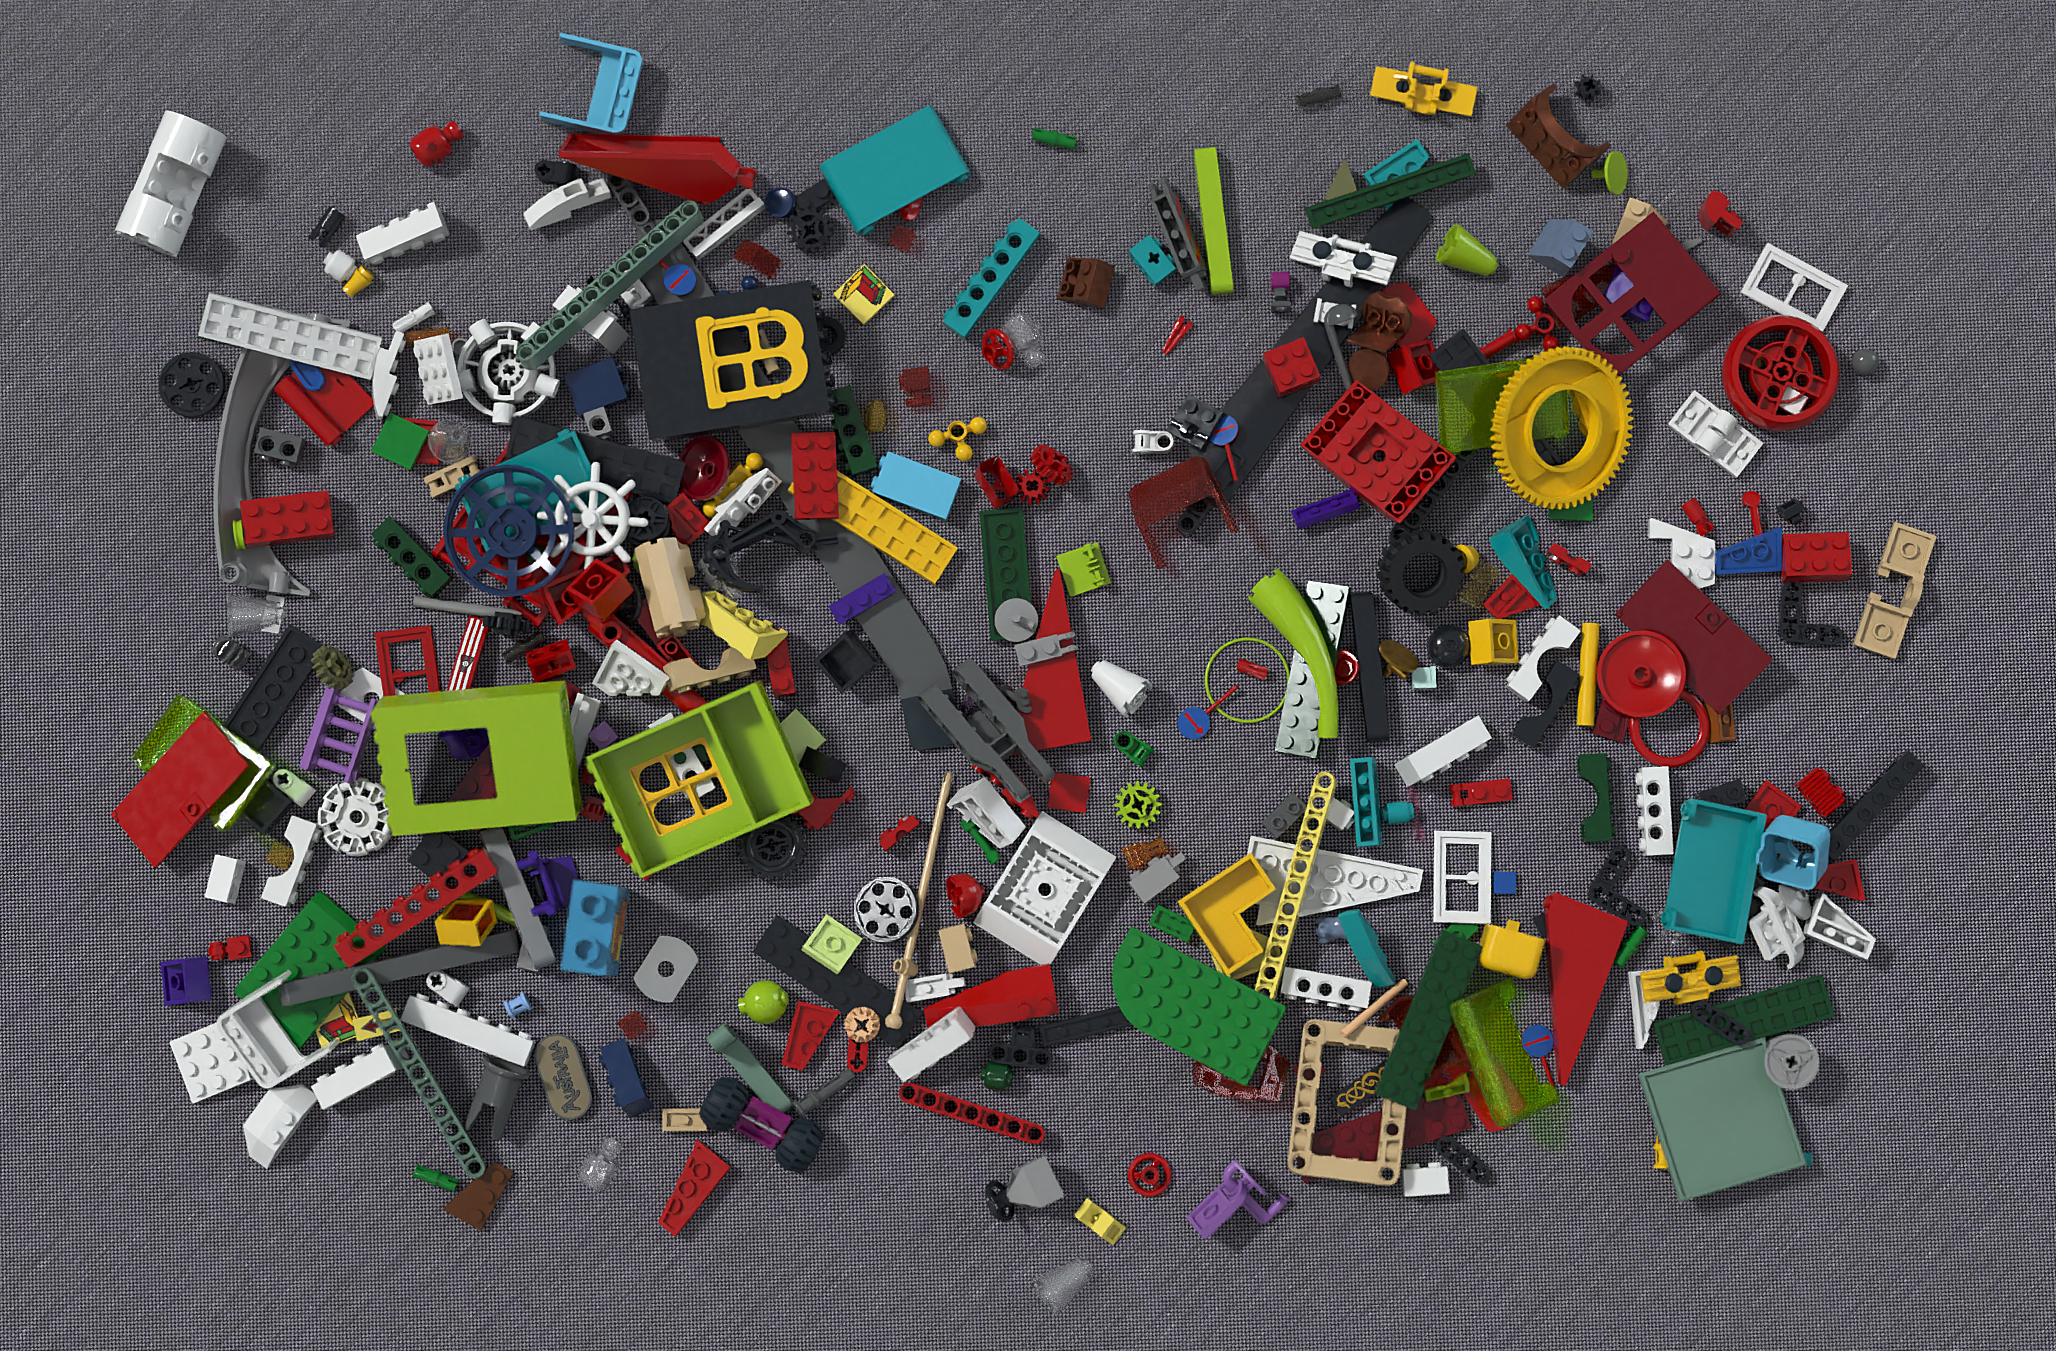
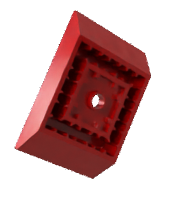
[1300,379,1457,524]

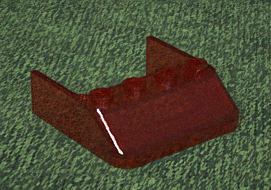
[1129,456,1240,569]

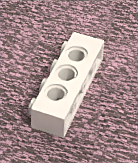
[648,712,717,800]
[1635,766,1673,856]
[1279,967,1372,1012]

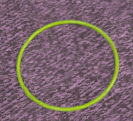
[1205,638,1290,723]

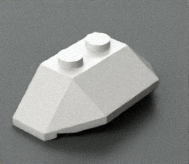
[243,1084,318,1169]

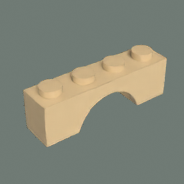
[663,648,757,693]

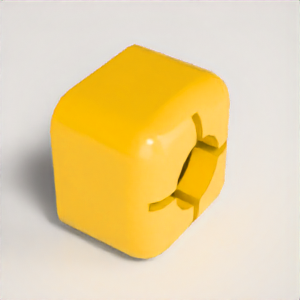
[1477,919,1545,979]

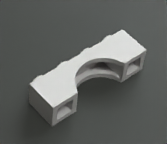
[1506,615,1580,702]
[261,815,321,907]

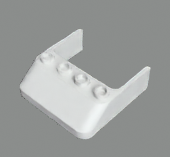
[217,970,340,1088]

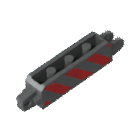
[1148,177,1208,292]

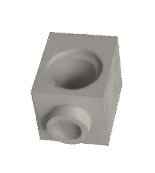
[583,406,614,440]

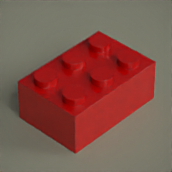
[1781,532,1852,583]

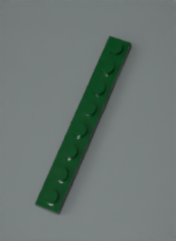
[1305,153,1476,229]

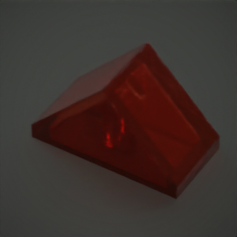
[733,239,781,279]

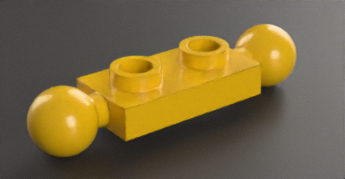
[703,453,763,518]

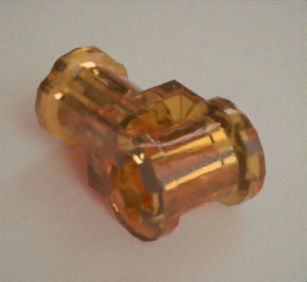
[1120,835,1167,870]

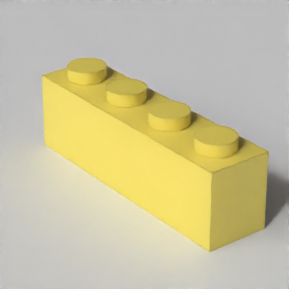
[700,591,788,660]

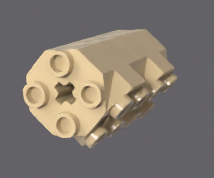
[634,538,706,638]

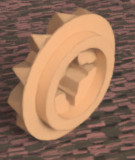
[845,1007,880,1042]

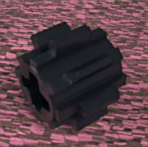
[1574,74,1601,102]

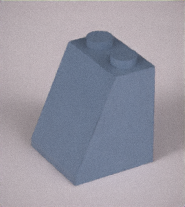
[1527,219,1594,278]

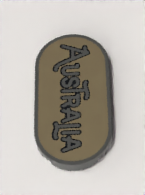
[535,1034,593,1120]

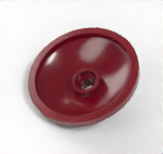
[679,436,730,501]

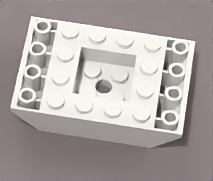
[973,811,1116,965]

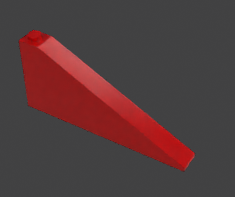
[1014,569,1091,756]
[1542,892,1629,1086]

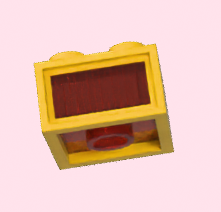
[435,898,497,947]

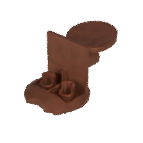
[1347,291,1412,391]

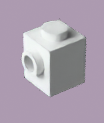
[1327,797,1355,831]

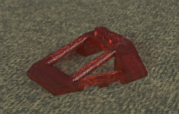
[1191,1045,1290,1103]

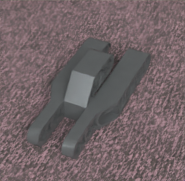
[917,658,1055,803]

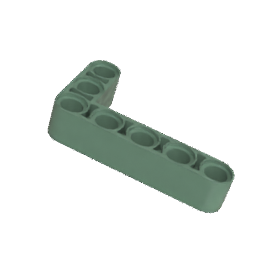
[706,1023,794,1114]

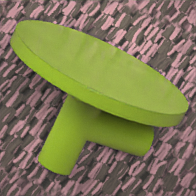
[1591,151,1628,195]

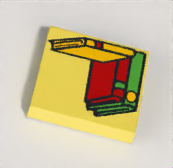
[833,264,895,325]
[316,993,359,1048]

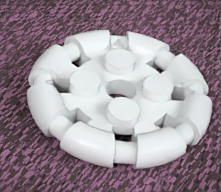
[318,778,392,857]

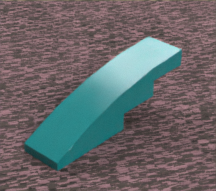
[1338,909,1396,988]

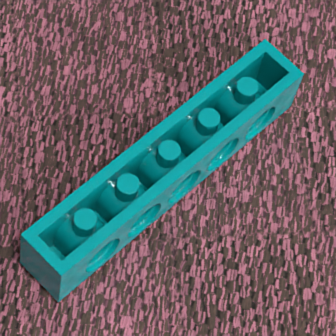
[942,218,1040,341]

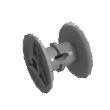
[1764,1034,1819,1090]

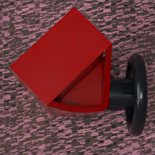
[566,559,643,624]

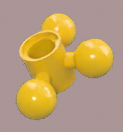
[928,417,987,461]

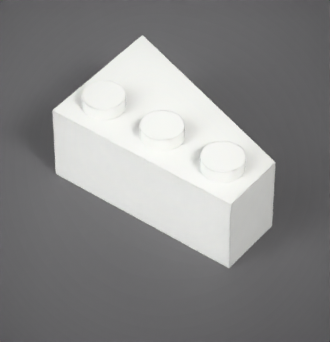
[946,778,1026,848]

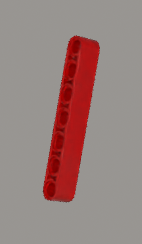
[899,1082,1045,1144]

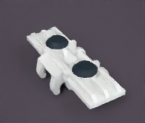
[1290,231,1397,288]

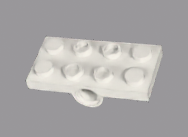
[1667,390,1763,478]

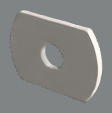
[338,668,405,729]
[633,936,699,1002]

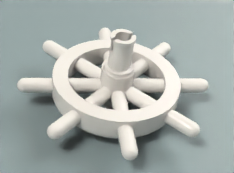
[537,462,648,570]

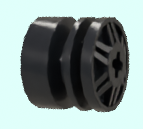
[626,496,671,548]

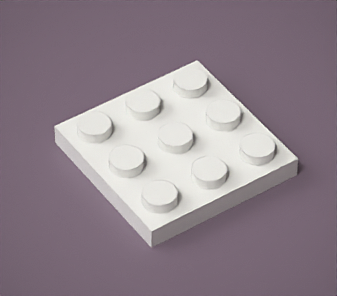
[413,333,463,405]
[170,1023,254,1104]

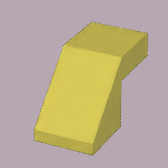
[1074,1198,1126,1245]

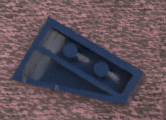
[599,1038,655,1118]

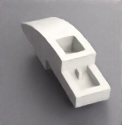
[523,178,611,230]
[372,331,406,420]
[704,468,782,536]

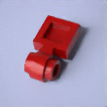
[208,935,253,961]

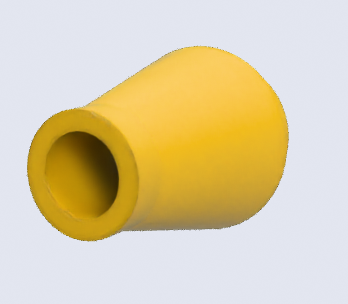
[342,265,374,297]

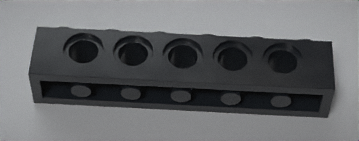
[1828,750,1925,862]

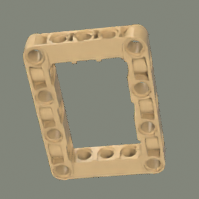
[1287,1019,1406,1186]

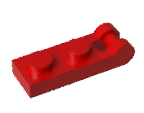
[1449,778,1513,807]

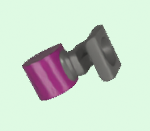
[1270,271,1291,312]

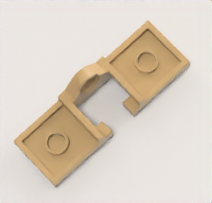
[1852,522,1936,660]

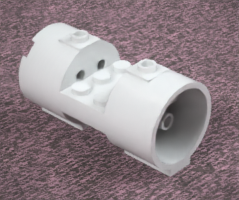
[115,110,227,257]

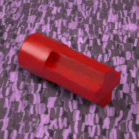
[1236,658,1269,680]

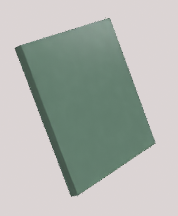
[1638,1037,1807,1202]

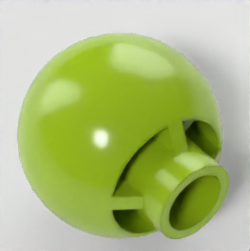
[738,980,789,1024]

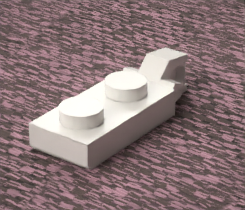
[905,973,966,1002]

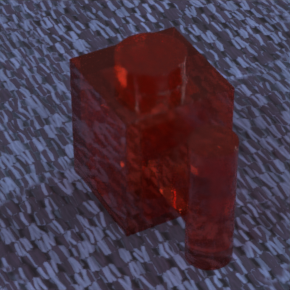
[898,367,932,408]

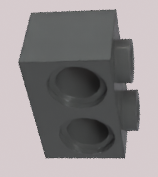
[254,427,307,468]
[1260,792,1307,839]

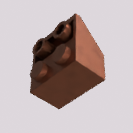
[1057,257,1115,308]

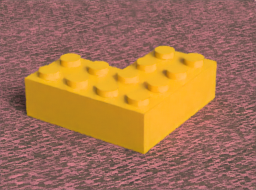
[1177,852,1276,975]

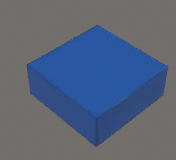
[1493,871,1516,894]

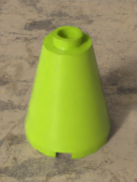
[1436,224,1498,276]

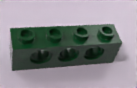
[830,385,878,477]
[371,516,453,598]

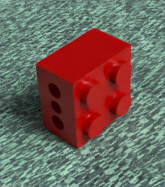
[1262,337,1321,398]

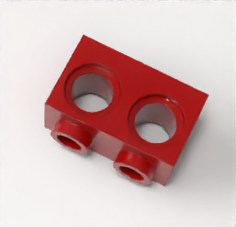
[526,639,577,683]

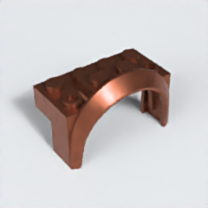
[1505,83,1610,189]

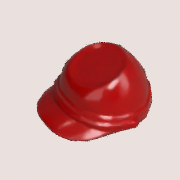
[1335,650,1360,686]

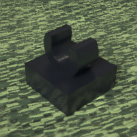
[1775,498,1805,525]

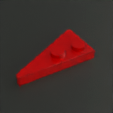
[1814,859,1865,901]

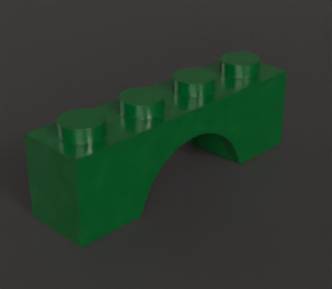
[1576,753,1615,843]

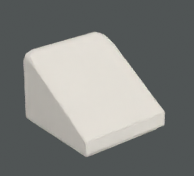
[1778,386,1809,414]

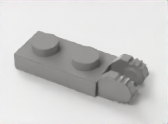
[1014,632,1079,667]

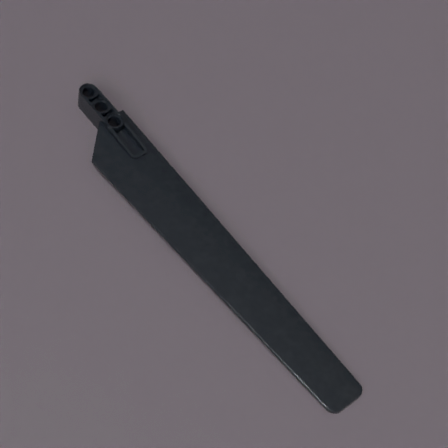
[1177,197,1430,537]

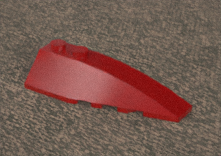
[924,963,1059,1029]

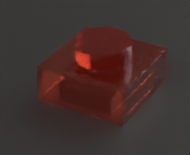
[888,224,917,253]
[617,1010,648,1041]

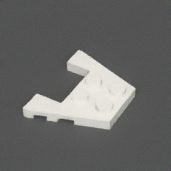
[1648,518,1715,589]

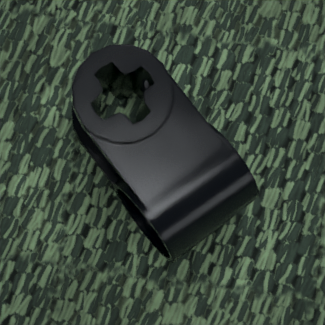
[534,160,577,186]

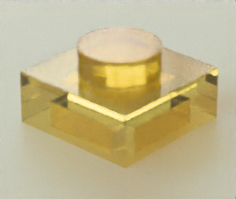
[266,841,294,870]

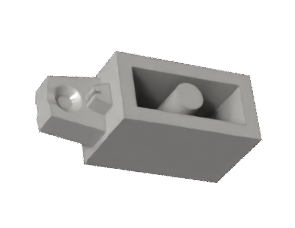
[1129,852,1186,904]

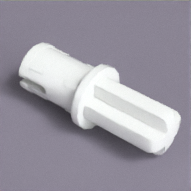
[392,302,435,333]

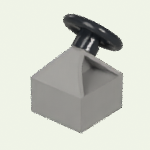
[985,1156,1064,1223]

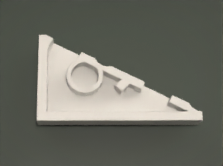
[1628,969,1660,1049]

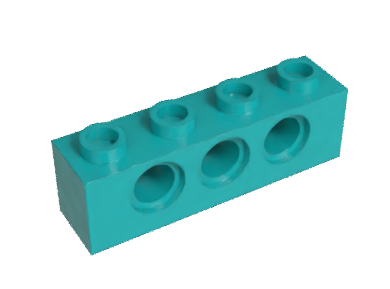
[1350,757,1383,848]

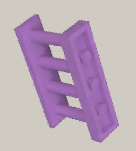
[299,686,379,785]

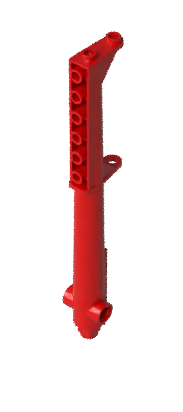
[579,609,856,831]

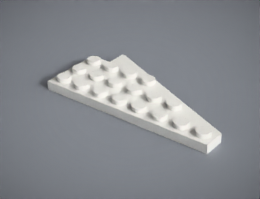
[1247,836,1423,926]

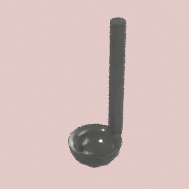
[1324,304,1358,391]

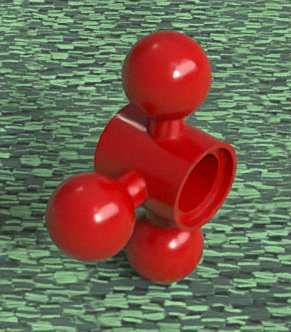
[1514,296,1560,352]

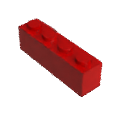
[539,554,630,626]

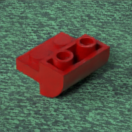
[1698,190,1743,238]

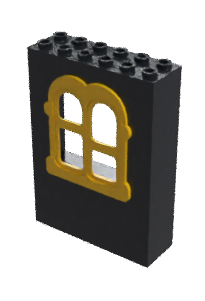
[630,280,839,442]

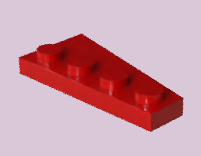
[658,1139,732,1237]

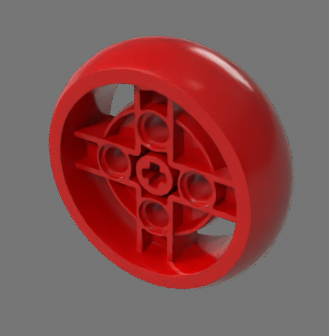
[1722,315,1840,431]

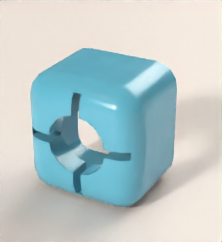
[1756,815,1831,890]

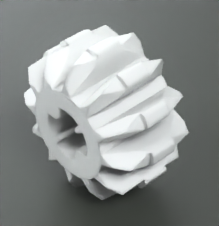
[492,353,524,390]

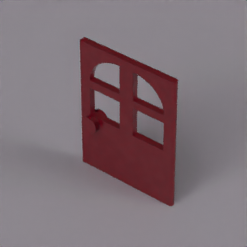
[1544,211,1721,376]

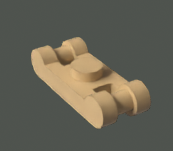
[424,456,482,499]

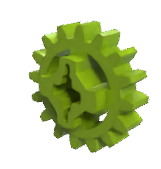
[1114,781,1162,829]

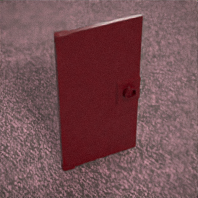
[1614,559,1773,715]

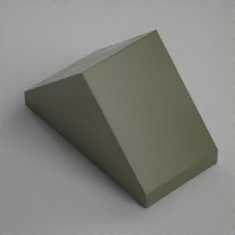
[1323,161,1357,202]

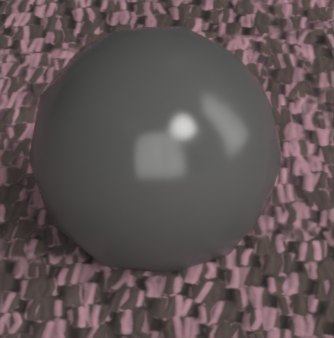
[1851,349,1879,376]

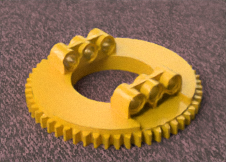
[1490,346,1633,509]

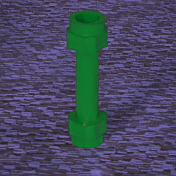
[960,820,1002,865]

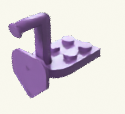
[1186,1160,1291,1240]

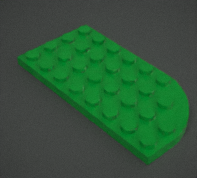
[1112,926,1287,1086]

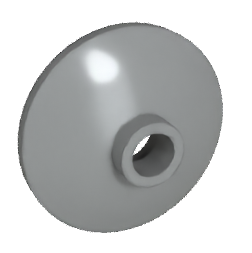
[1779,883,1812,920]

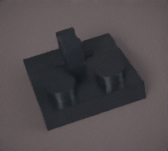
[1166,394,1225,451]

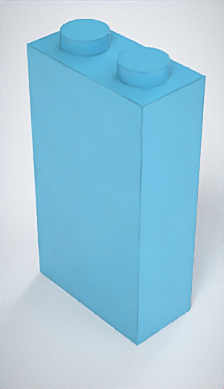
[870,451,962,522]

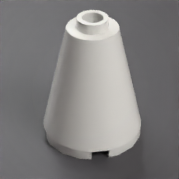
[1091,660,1152,718]

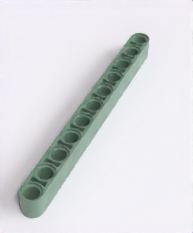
[516,200,703,370]
[352,966,485,1178]

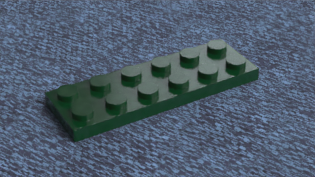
[979,507,1034,641]

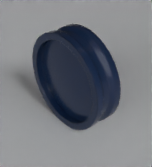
[765,187,796,218]

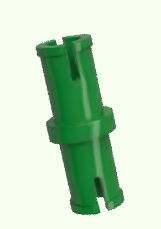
[1031,127,1076,150]
[1613,926,1649,969]
[412,1164,459,1192]

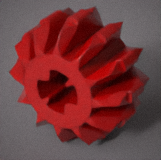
[1015,468,1051,506]

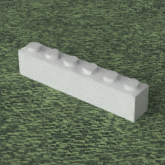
[400,993,536,1066]

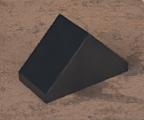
[799,746,847,783]

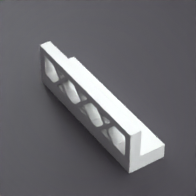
[682,188,766,261]
[570,693,602,771]

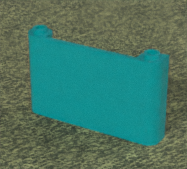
[819,105,971,236]
[455,428,607,552]
[1661,799,1767,944]

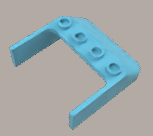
[540,33,643,135]

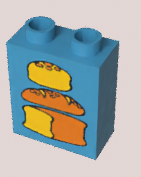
[561,880,630,976]

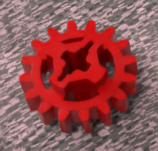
[1030,444,1074,486]

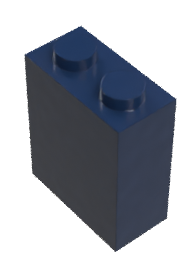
[564,357,631,418]

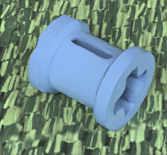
[504,992,532,1019]

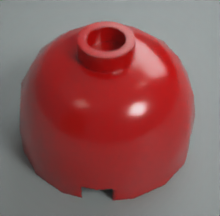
[946,873,985,919]

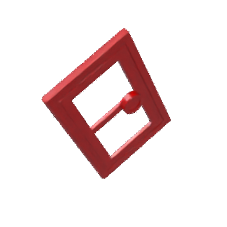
[374,625,441,697]

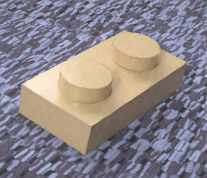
[662,1108,707,1131]

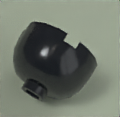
[1426,625,1470,669]

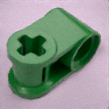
[1113,731,1155,768]

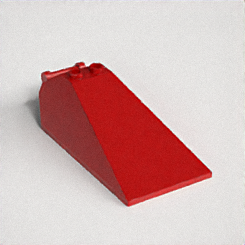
[558,133,757,205]

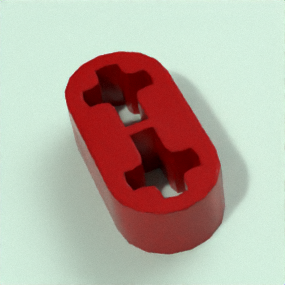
[847,1037,869,1072]

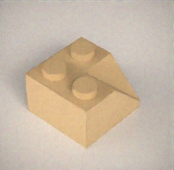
[938,924,978,973]

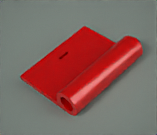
[273,366,374,447]

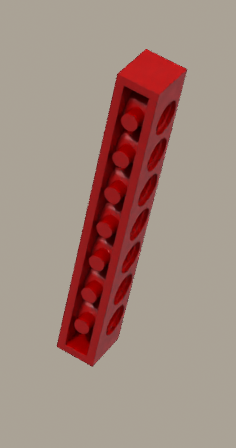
[333,847,499,968]

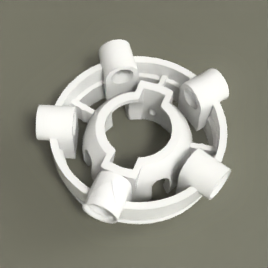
[457,319,560,425]

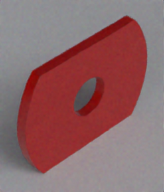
[1381,282,1436,347]
[1462,1064,1526,1131]

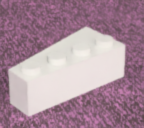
[356,202,449,265]
[1394,715,1492,787]
[887,1006,975,1082]
[311,1043,409,1110]

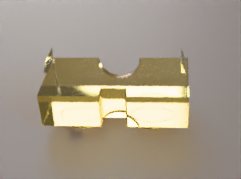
[1459,559,1499,609]

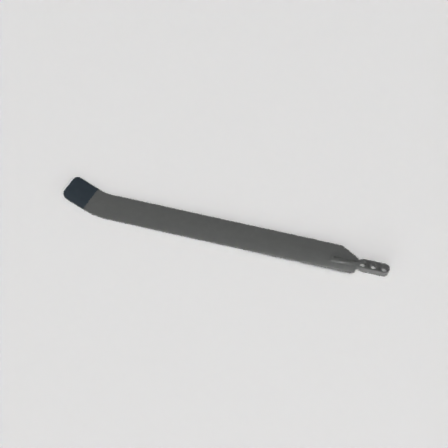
[607,174,956,751]

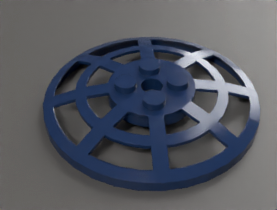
[443,465,575,597]

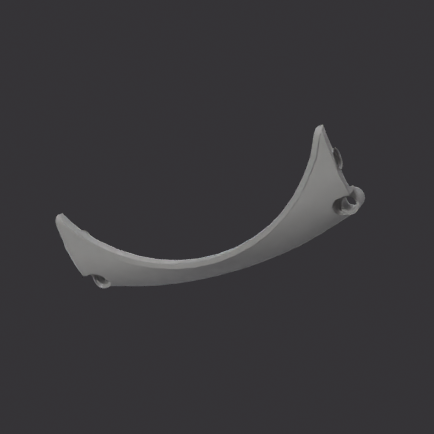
[214,305,350,596]

